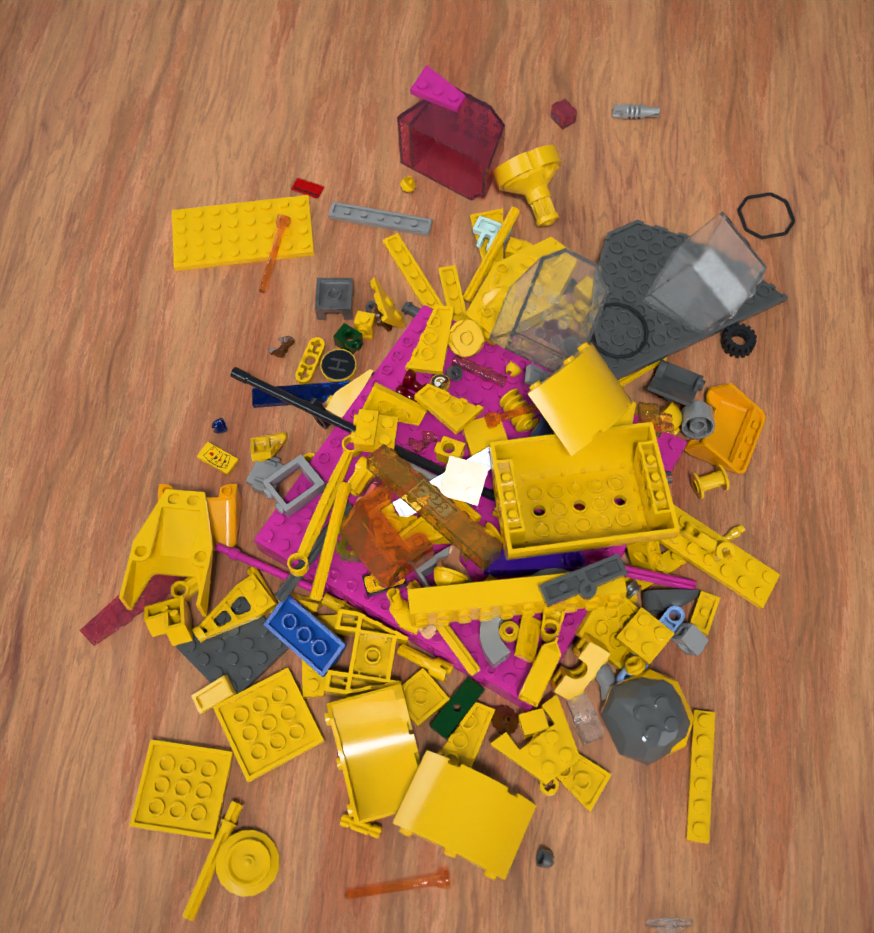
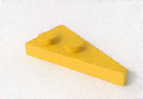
[370,277,406,328]

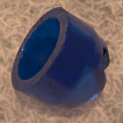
[211,418,227,434]

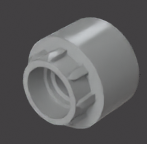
[681,400,715,439]

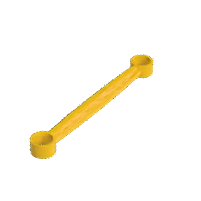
[287,435,362,576]

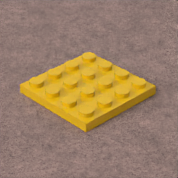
[213,668,325,783]
[129,739,234,840]

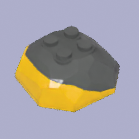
[601,669,695,765]

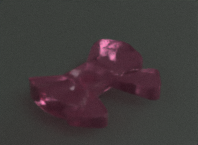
[408,431,437,453]

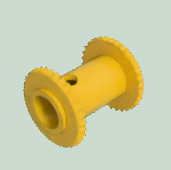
[691,464,730,499]

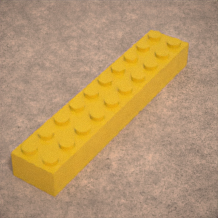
[407,573,627,628]

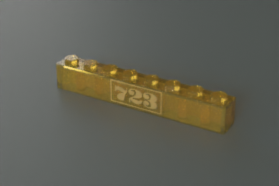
[366,444,502,571]

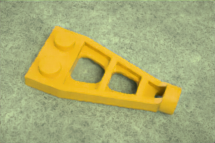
[192,574,276,643]

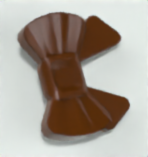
[374,307,392,332]
[269,336,295,358]

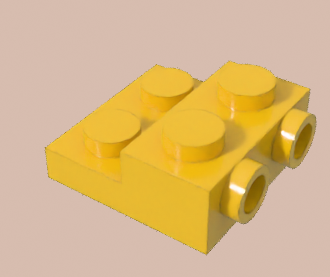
[351,409,398,455]

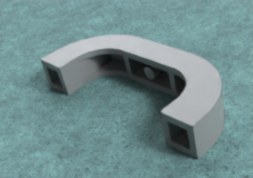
[479,568,571,669]

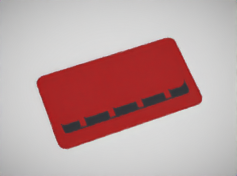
[291,178,324,199]

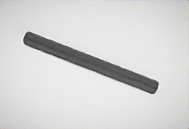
[275,502,353,602]

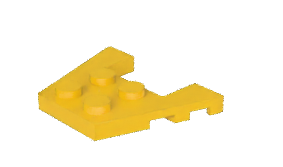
[491,695,580,785]

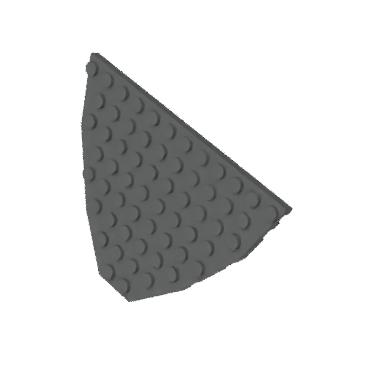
[592,220,788,380]

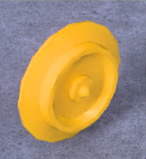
[216,830,279,897]

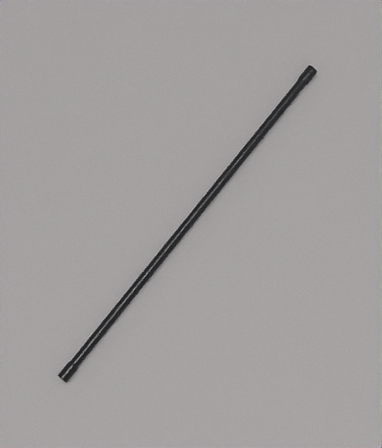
[230,367,594,550]

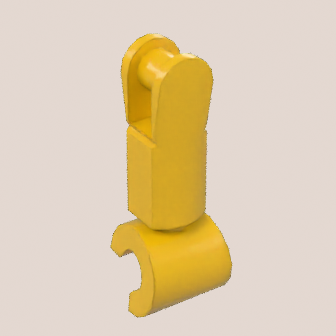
[680,522,736,562]

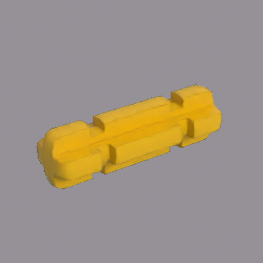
[340,814,382,838]

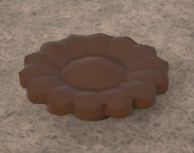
[492,706,519,735]

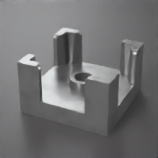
[315,278,355,320]

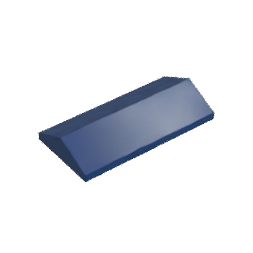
[264,595,347,677]

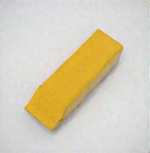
[518,637,561,707]

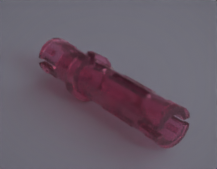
[451,354,508,388]

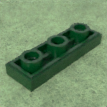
[430,677,485,740]

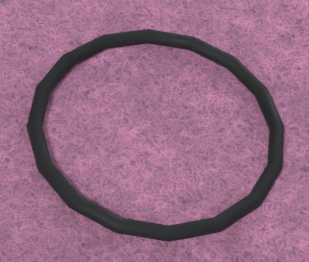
[586,302,649,359]

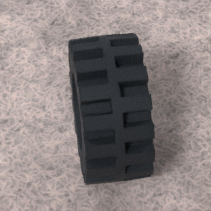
[721,323,757,358]

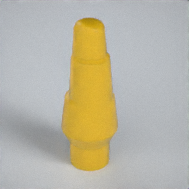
[723,524,746,541]

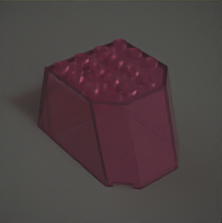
[397,86,505,201]

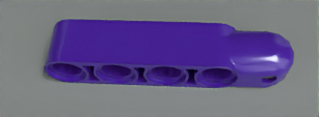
[483,550,585,576]

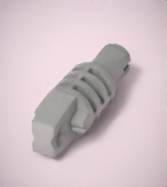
[612,104,660,120]

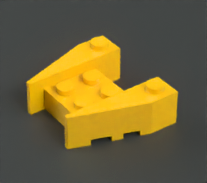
[324,609,408,698]

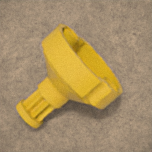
[493,145,562,227]

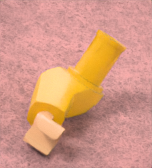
[386,588,436,639]

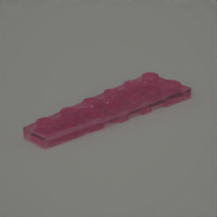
[79,574,188,646]

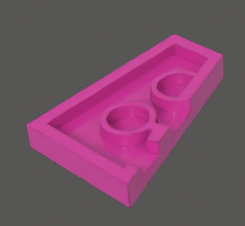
[410,65,465,113]

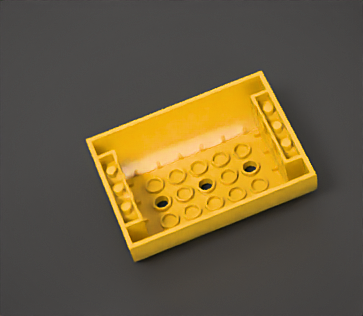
[490,422,680,560]

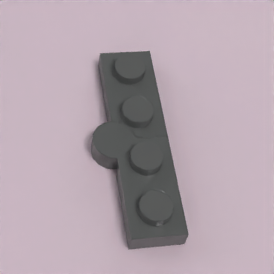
[538,554,628,607]

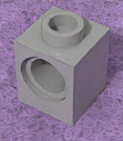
[671,623,709,656]

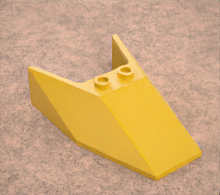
[119,489,213,617]

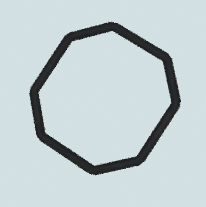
[737,192,795,239]

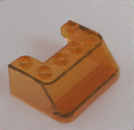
[340,483,434,588]

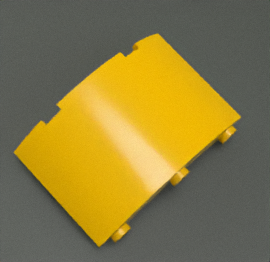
[527,342,633,456]
[324,683,421,825]
[393,750,536,881]

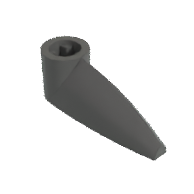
[642,589,699,614]

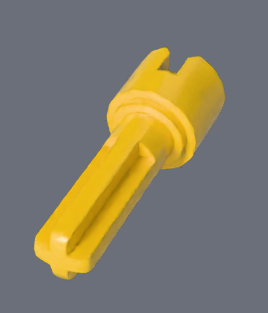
[397,644,454,683]

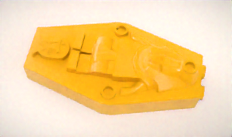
[465,237,579,346]

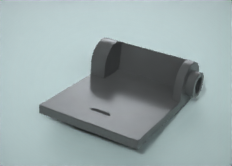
[647,360,706,407]

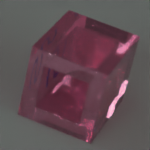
[551,98,577,130]

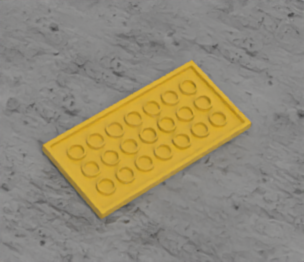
[172,195,314,271]

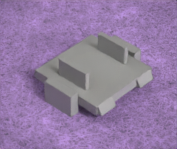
[245,457,285,495]

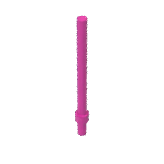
[215,543,326,597]

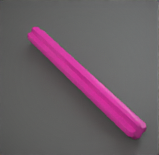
[586,558,696,590]

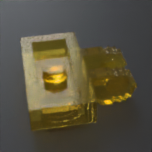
[637,402,674,438]

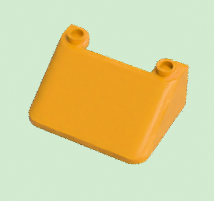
[684,383,766,474]
[158,484,242,551]

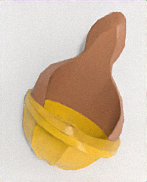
[433,541,469,586]

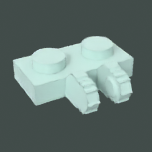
[473,216,512,251]

